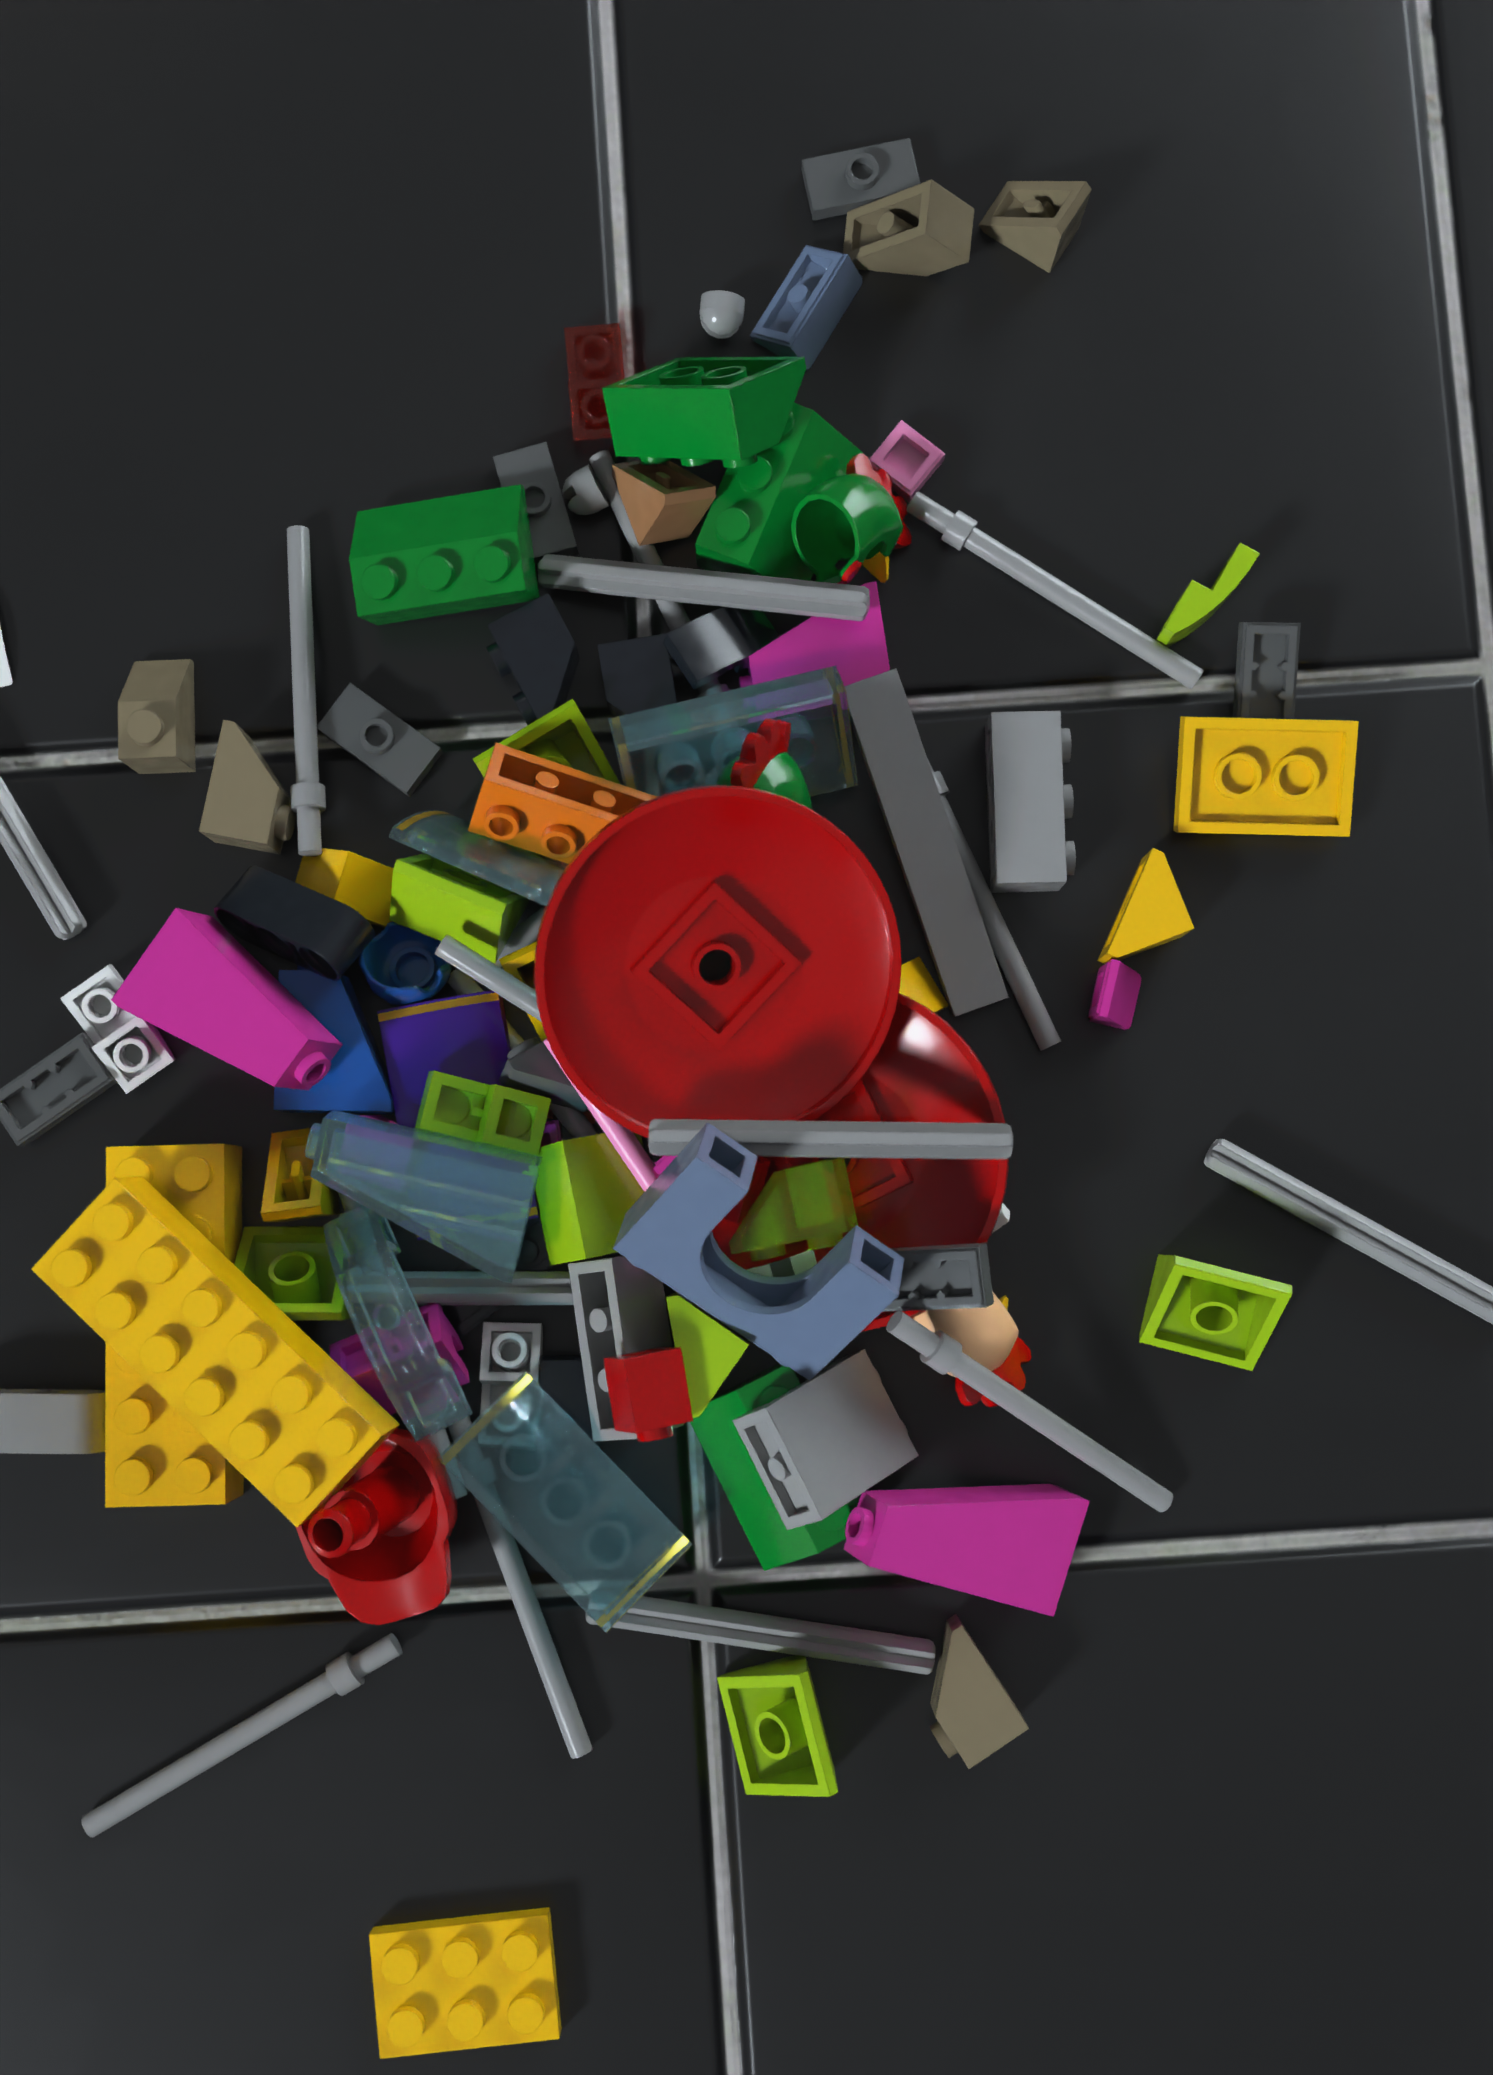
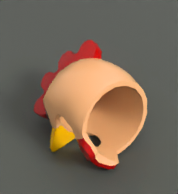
[910,1292,1032,1407]

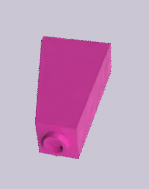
[111,908,343,1091]
[843,1484,1090,1617]

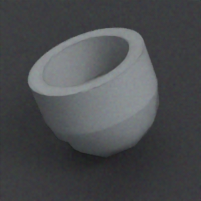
[699,290,745,339]
[562,464,610,516]

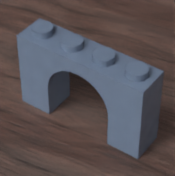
[613,1122,904,1381]

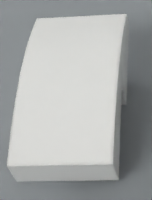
[60,964,176,1094]
[478,1322,543,1448]

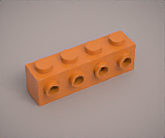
[468,743,657,864]

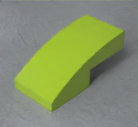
[1156,542,1260,647]
[415,1070,551,1156]

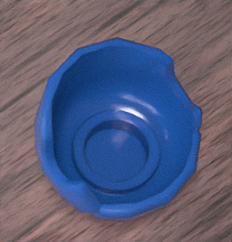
[359,922,452,1006]

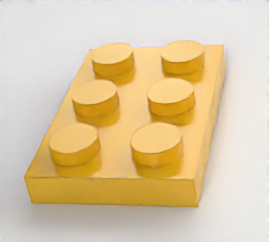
[1173,716,1359,837]
[369,1907,562,2059]

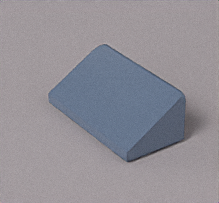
[750,245,863,370]

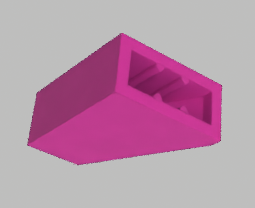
[739,582,890,726]

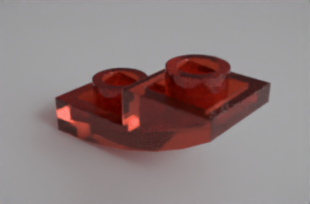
[564,323,625,441]

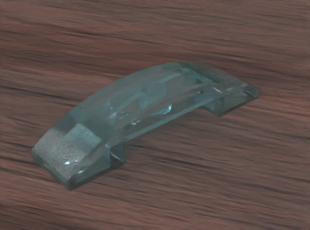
[323,1198,473,1441]

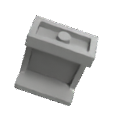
[732,1349,919,1530]

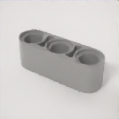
[0,1389,105,1454]

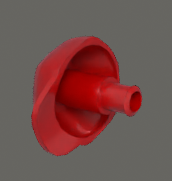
[295,1428,458,1625]

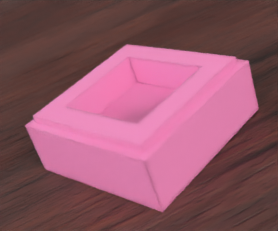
[869,420,945,502]

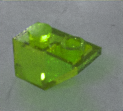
[729,1158,858,1261]

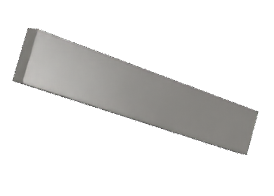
[840,668,1009,1017]

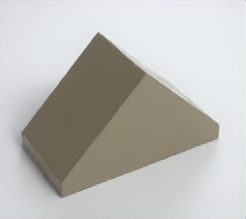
[978,181,1092,273]

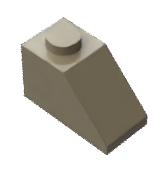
[843,179,974,276]
[118,659,196,774]
[199,720,296,855]
[929,1614,1029,1769]

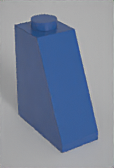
[273,965,395,1115]

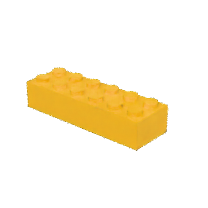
[105,1144,244,1508]
[31,1176,400,1527]

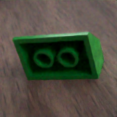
[602,356,806,468]
[695,403,863,581]
[349,484,540,625]
[690,1363,859,1571]

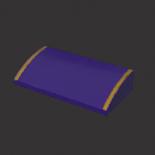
[377,990,540,1241]

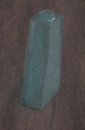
[305,1110,543,1283]

